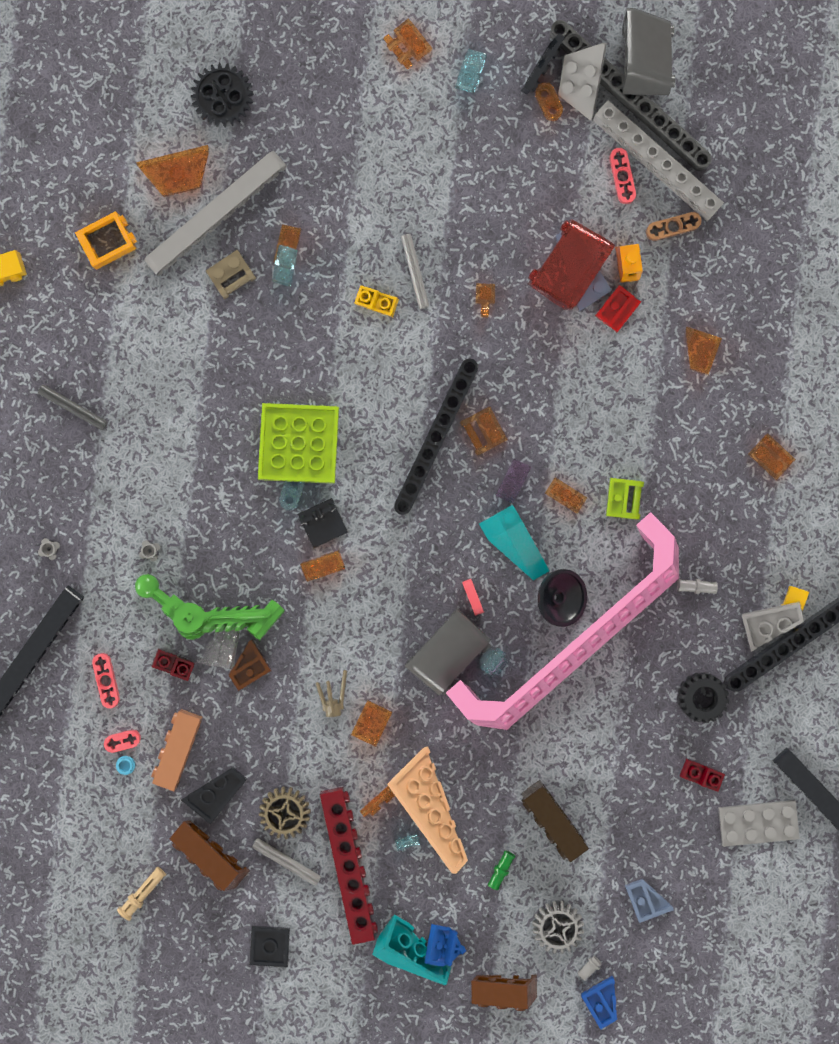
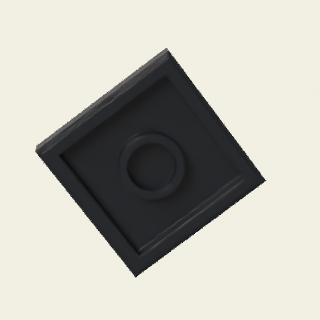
[249,926,290,967]

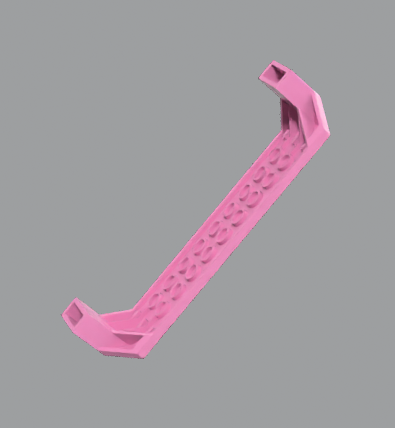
[446,513,679,730]

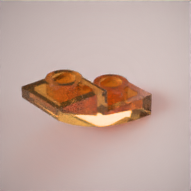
[300,550,345,582]

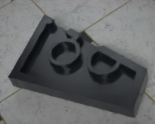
[521,33,565,94]
[181,767,247,824]

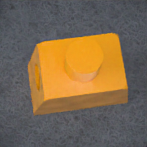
[615,244,643,283]

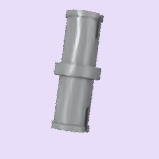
[677,579,718,594]

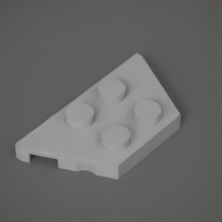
[558,43,607,120]

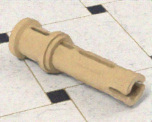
[117,867,166,921]

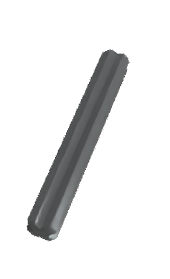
[38,385,107,430]

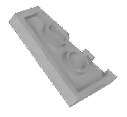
[742,601,804,652]

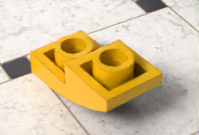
[354,285,399,317]

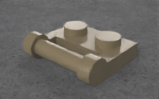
[206,250,256,300]

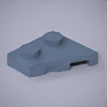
[625,879,674,923]

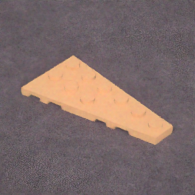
[387,747,468,874]

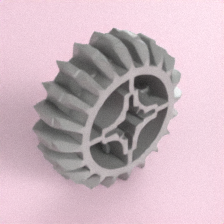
[532,901,584,954]

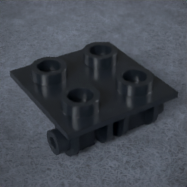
[298,498,348,549]

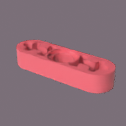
[610,148,636,204]
[92,653,120,708]

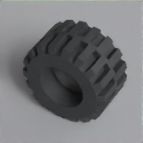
[677,672,729,723]

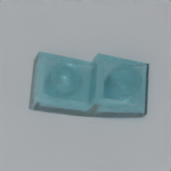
[456,49,487,93]
[272,245,298,287]

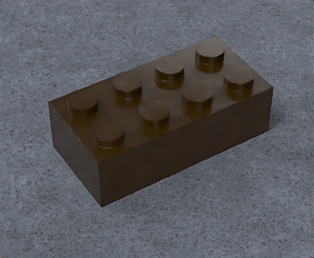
[521,780,589,863]

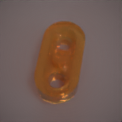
[535,82,563,121]

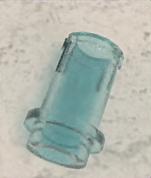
[395,833,420,852]

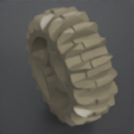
[259,786,311,839]

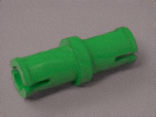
[488,850,516,890]

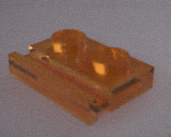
[748,433,796,480]
[351,700,392,747]
[360,786,395,817]

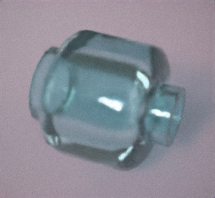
[479,647,508,676]

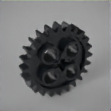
[191,63,254,128]

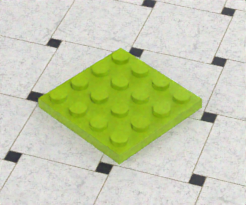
[258,403,339,484]

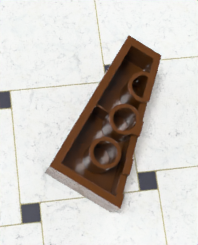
[169,820,250,891]

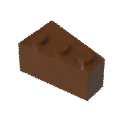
[471,975,537,1011]

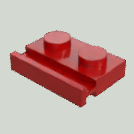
[595,285,641,333]

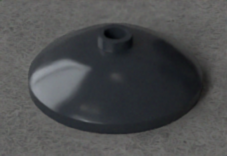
[537,569,587,627]

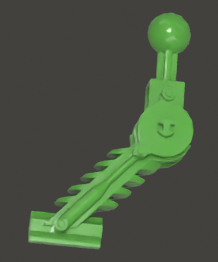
[135,574,285,640]

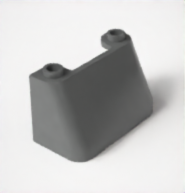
[622,8,675,95]
[405,608,491,696]

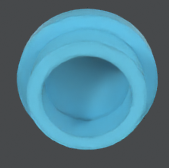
[116,756,135,775]

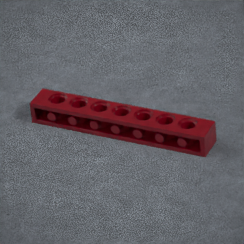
[320,787,378,945]

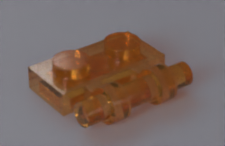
[383,18,432,69]

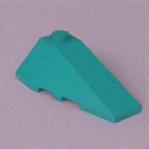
[479,505,550,580]
[372,914,451,985]

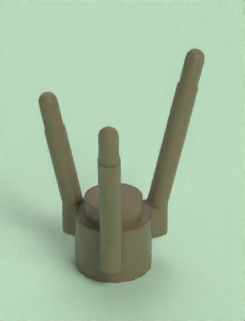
[316,670,347,717]

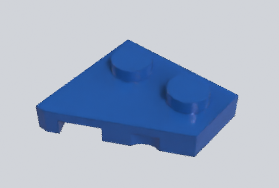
[581,976,617,1029]

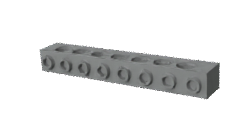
[593,100,724,221]

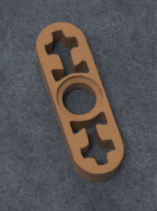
[646,212,702,241]

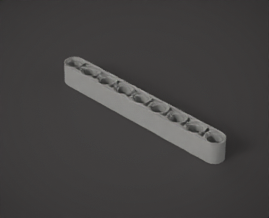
[144,151,287,276]

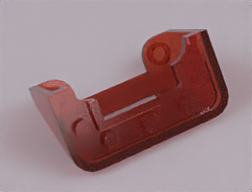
[528,219,615,310]

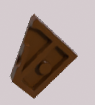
[229,639,272,691]

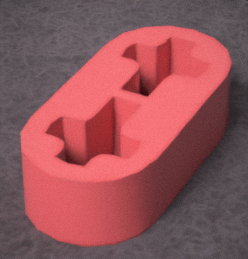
[462,579,484,616]
[104,730,141,753]

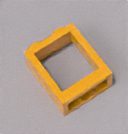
[75,211,137,270]

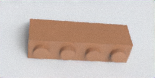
[151,709,203,791]

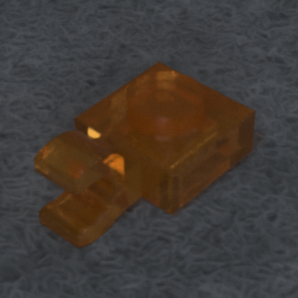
[475,283,495,318]

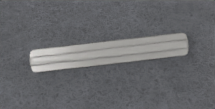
[401,234,429,309]
[252,838,321,886]

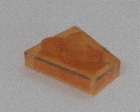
[686,327,722,375]

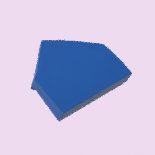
[424,924,466,967]

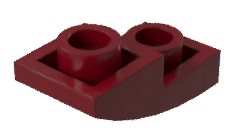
[151,648,195,681]
[680,758,725,792]

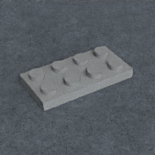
[718,800,800,847]

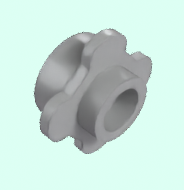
[38,538,60,560]
[139,540,160,561]

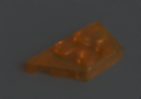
[136,145,210,197]

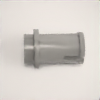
[578,956,602,981]

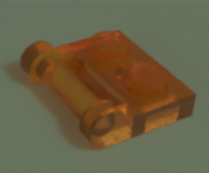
[459,406,508,456]

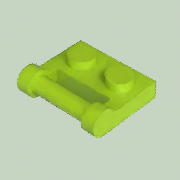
[606,478,644,520]

